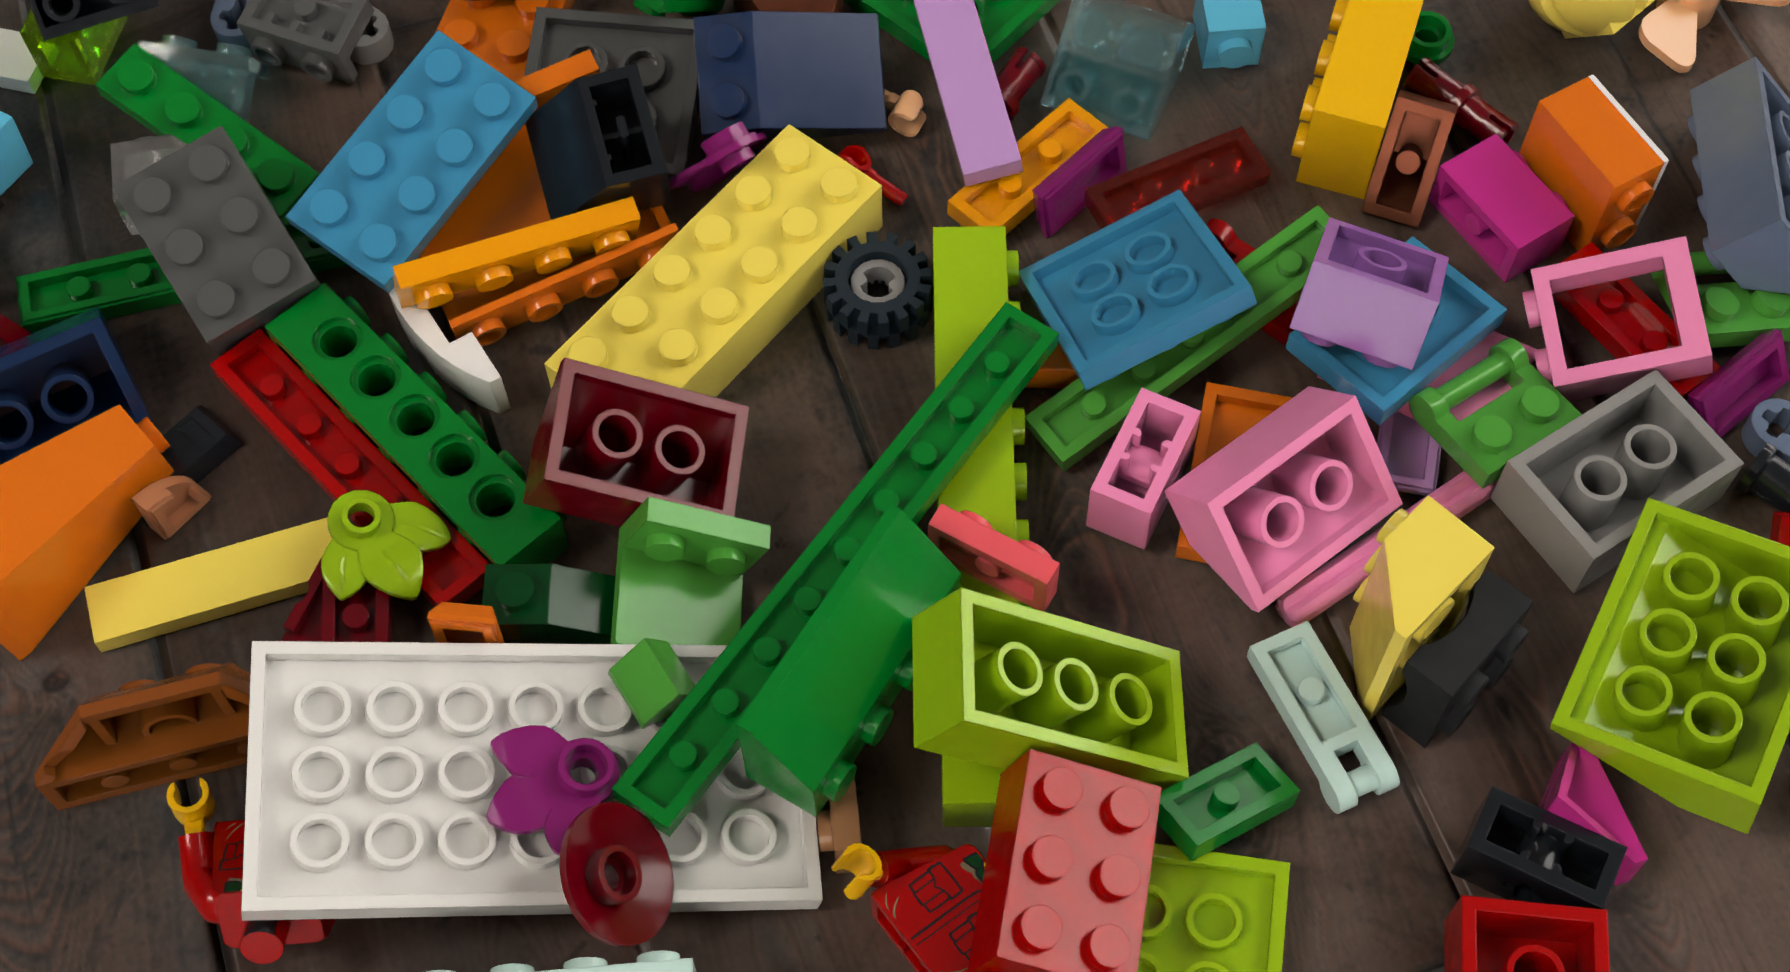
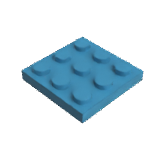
[1019,189,1257,391]

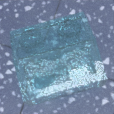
[1040,0,1196,141]

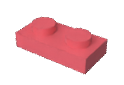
[928,503,1060,612]

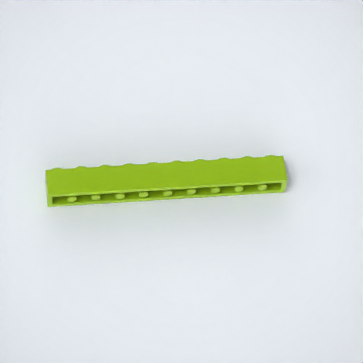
[933,226,1032,827]

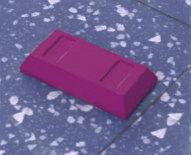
[1032,126,1127,239]
[1687,329,1790,438]

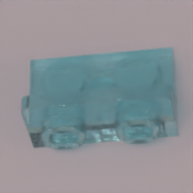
[138,35,269,122]

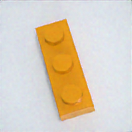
[947,98,1108,235]

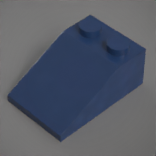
[693,11,887,144]

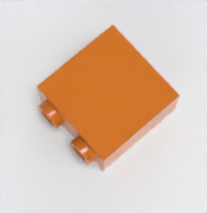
[1519,75,1669,251]

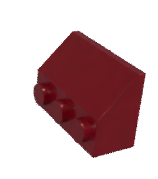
[523,357,749,527]

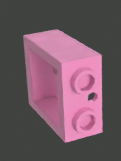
[1522,236,1713,401]

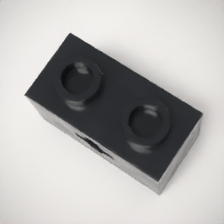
[1450,786,1628,909]

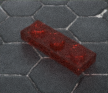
[1084,126,1271,229]

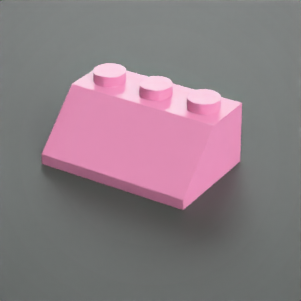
[1164,386,1403,612]

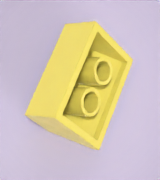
[1350,495,1495,721]

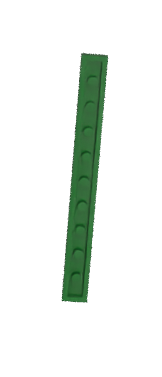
[612,302,1059,837]

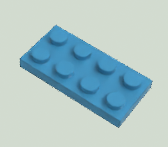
[286,30,538,293]

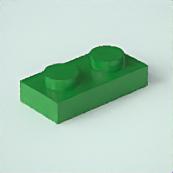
[1157,742,1300,862]

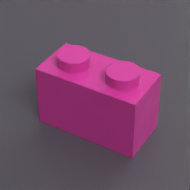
[1429,134,1575,283]

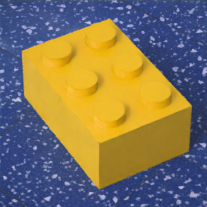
[1291,0,1424,200]

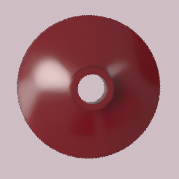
[559,802,674,948]

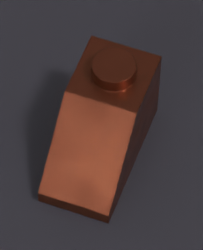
[1361,90,1458,228]

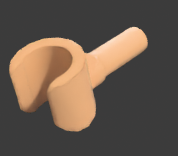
[884,89,927,137]

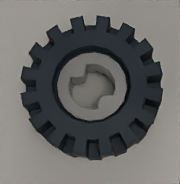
[823,231,933,350]

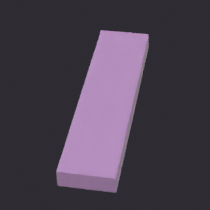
[913,0,1023,187]

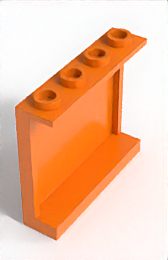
[419,49,679,347]

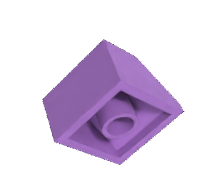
[1289,217,1449,370]

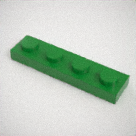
[95,43,320,218]

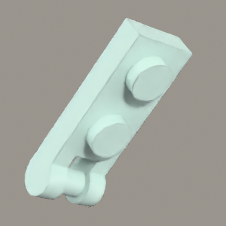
[1246,621,1400,814]

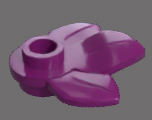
[669,122,767,192]
[487,725,620,856]

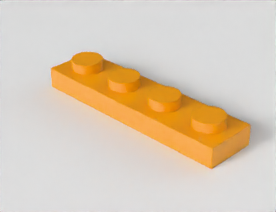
[392,196,641,309]

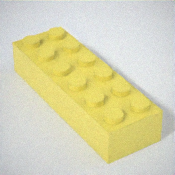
[544,124,883,397]

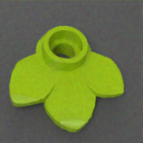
[321,490,451,601]

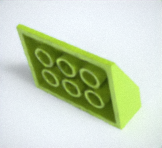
[1550,498,1790,835]

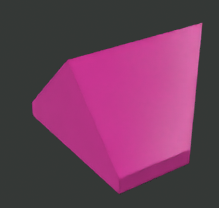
[1539,742,1648,886]

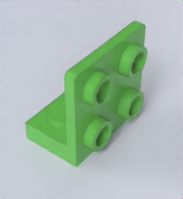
[610,496,771,645]

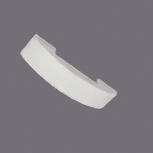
[389,257,511,414]

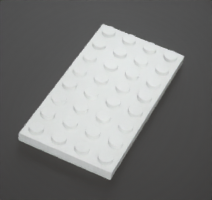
[241,641,823,921]

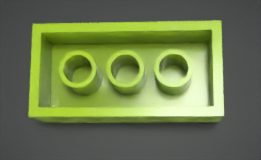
[912,587,1189,790]

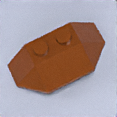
[34,663,251,811]

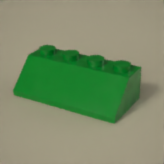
[736,503,961,817]

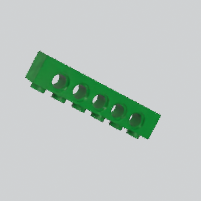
[265,282,570,564]

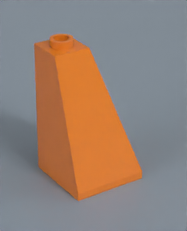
[0,404,174,661]

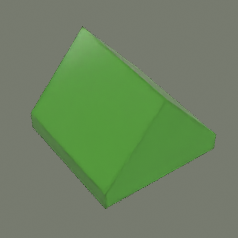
[608,638,695,729]

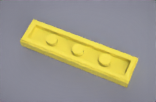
[84,517,332,653]

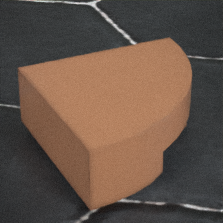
[131,476,212,540]

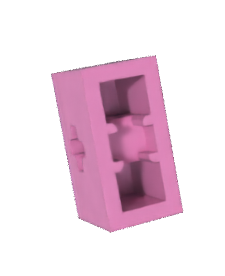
[1086,387,1201,550]

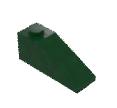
[482,564,616,644]

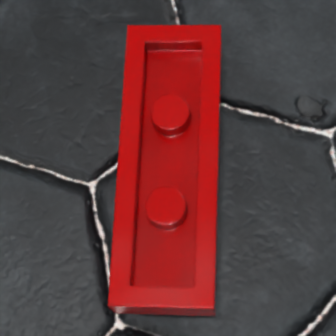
[1552,242,1720,400]

